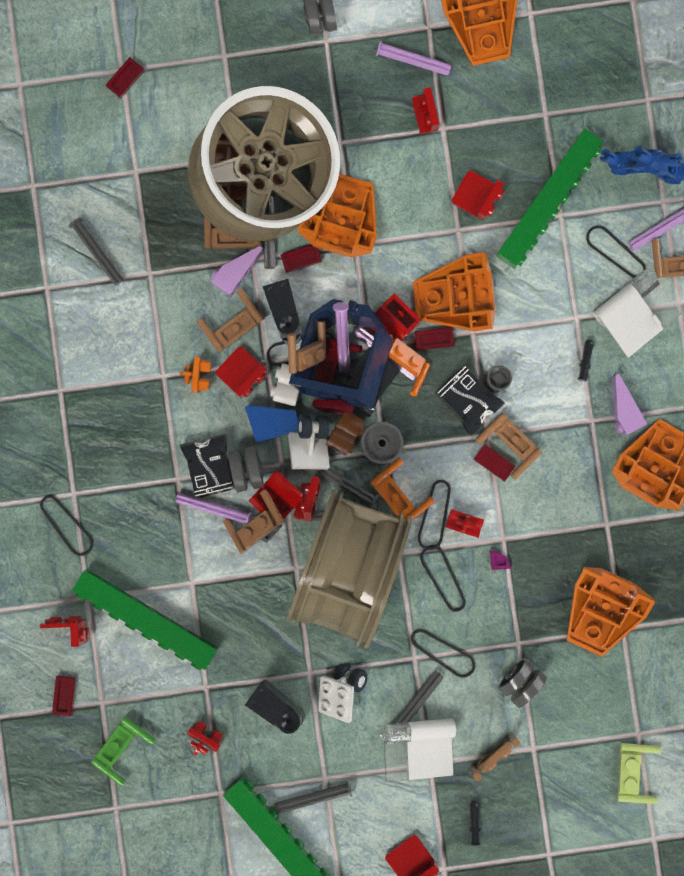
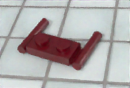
[314,337,362,385]

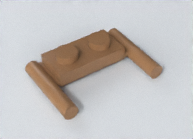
[204,216,261,249]
[651,239,684,279]
[196,288,265,353]
[288,320,326,374]
[475,412,542,480]
[223,489,285,554]
[470,732,520,781]

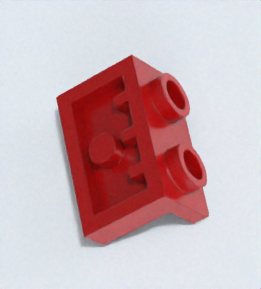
[411,87,440,134]
[293,477,320,522]

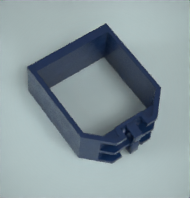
[289,299,393,409]

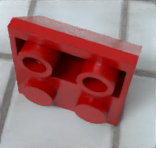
[372,293,421,341]

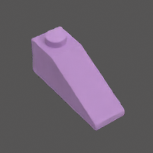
[211,246,264,297]
[612,374,647,436]

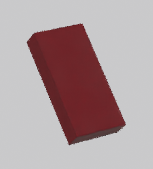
[105,57,145,99]
[280,245,322,273]
[414,327,455,351]
[312,399,354,414]
[473,444,516,482]
[52,675,76,717]

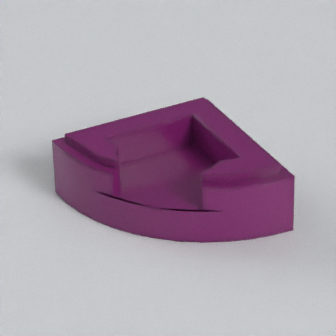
[490,551,511,570]

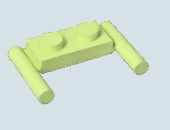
[617,743,660,804]

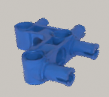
[600,146,684,184]

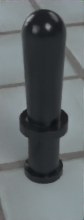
[577,339,594,382]
[469,801,481,846]

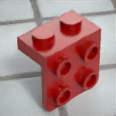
[451,171,505,221]
[215,347,268,399]
[249,471,304,519]
[40,616,90,647]
[385,835,439,876]

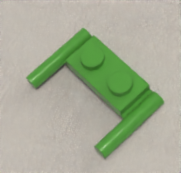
[91,716,156,786]

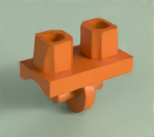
[180,357,212,393]

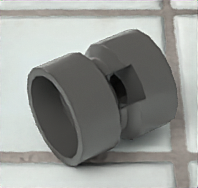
[484,366,512,392]

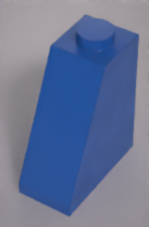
[245,406,301,444]

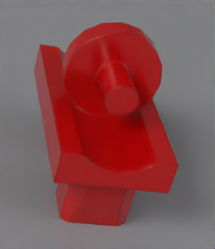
[445,509,484,538]
[186,721,223,756]

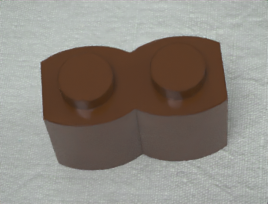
[325,413,366,456]

